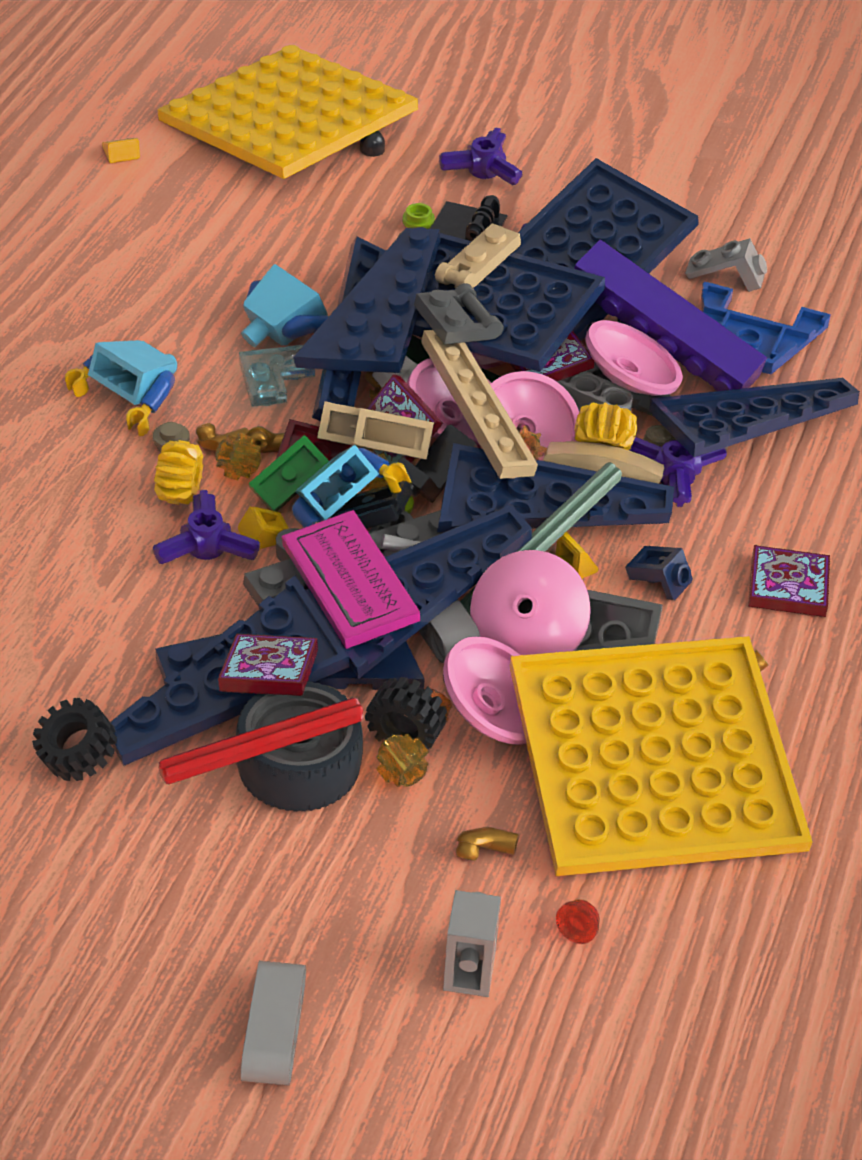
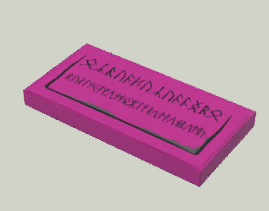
[282,510,420,649]

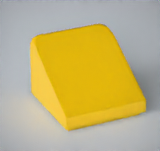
[102,138,140,163]
[238,506,289,549]
[555,532,599,579]

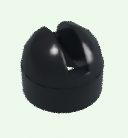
[360,130,385,157]

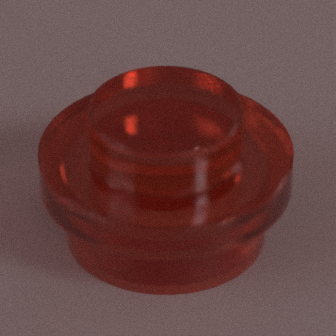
[556,899,600,944]

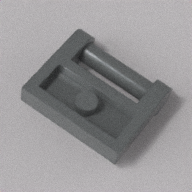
[414,283,504,344]

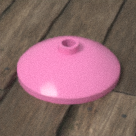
[585,320,683,396]
[407,358,491,448]
[476,371,579,461]
[470,550,591,655]
[443,637,526,745]

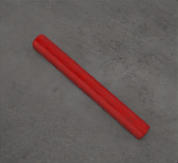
[159,698,363,785]

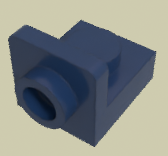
[625,546,693,600]

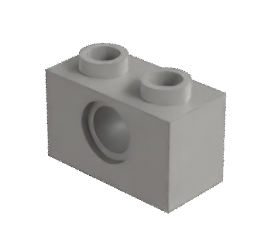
[443,890,501,997]

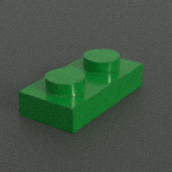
[248,435,329,512]

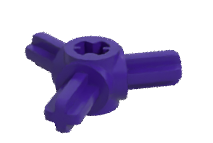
[439,128,523,185]
[629,437,727,507]
[153,490,260,564]

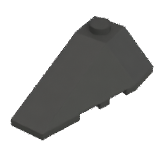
[519,590,663,651]

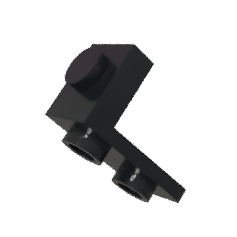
[398,425,477,503]

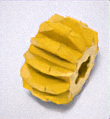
[574,402,637,450]
[154,440,204,505]

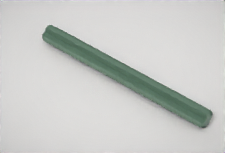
[460,462,622,615]

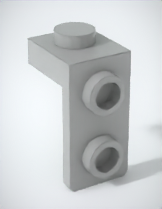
[685,238,767,292]

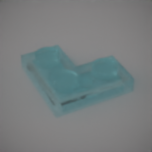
[239,345,315,407]

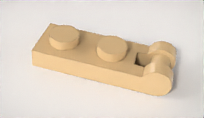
[435,223,521,288]

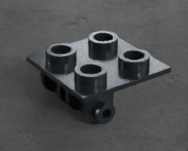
[430,195,508,241]

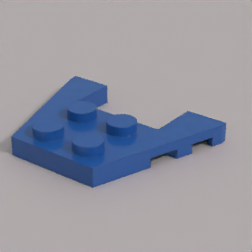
[701,281,831,374]

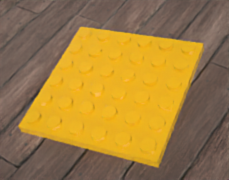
[157,45,418,179]
[509,636,813,876]

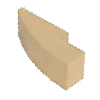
[317,402,434,460]
[543,441,664,484]

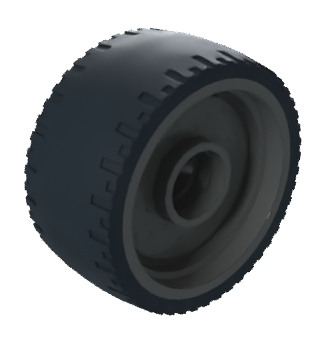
[236,681,363,812]

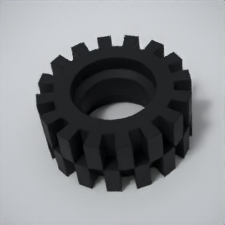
[365,677,447,756]
[32,698,117,781]

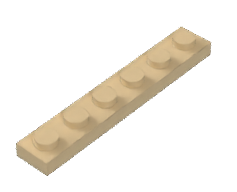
[421,330,538,479]

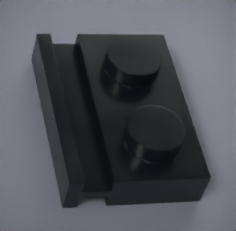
[331,481,413,529]

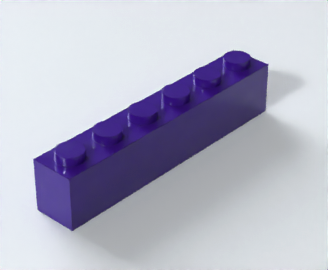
[574,239,767,391]

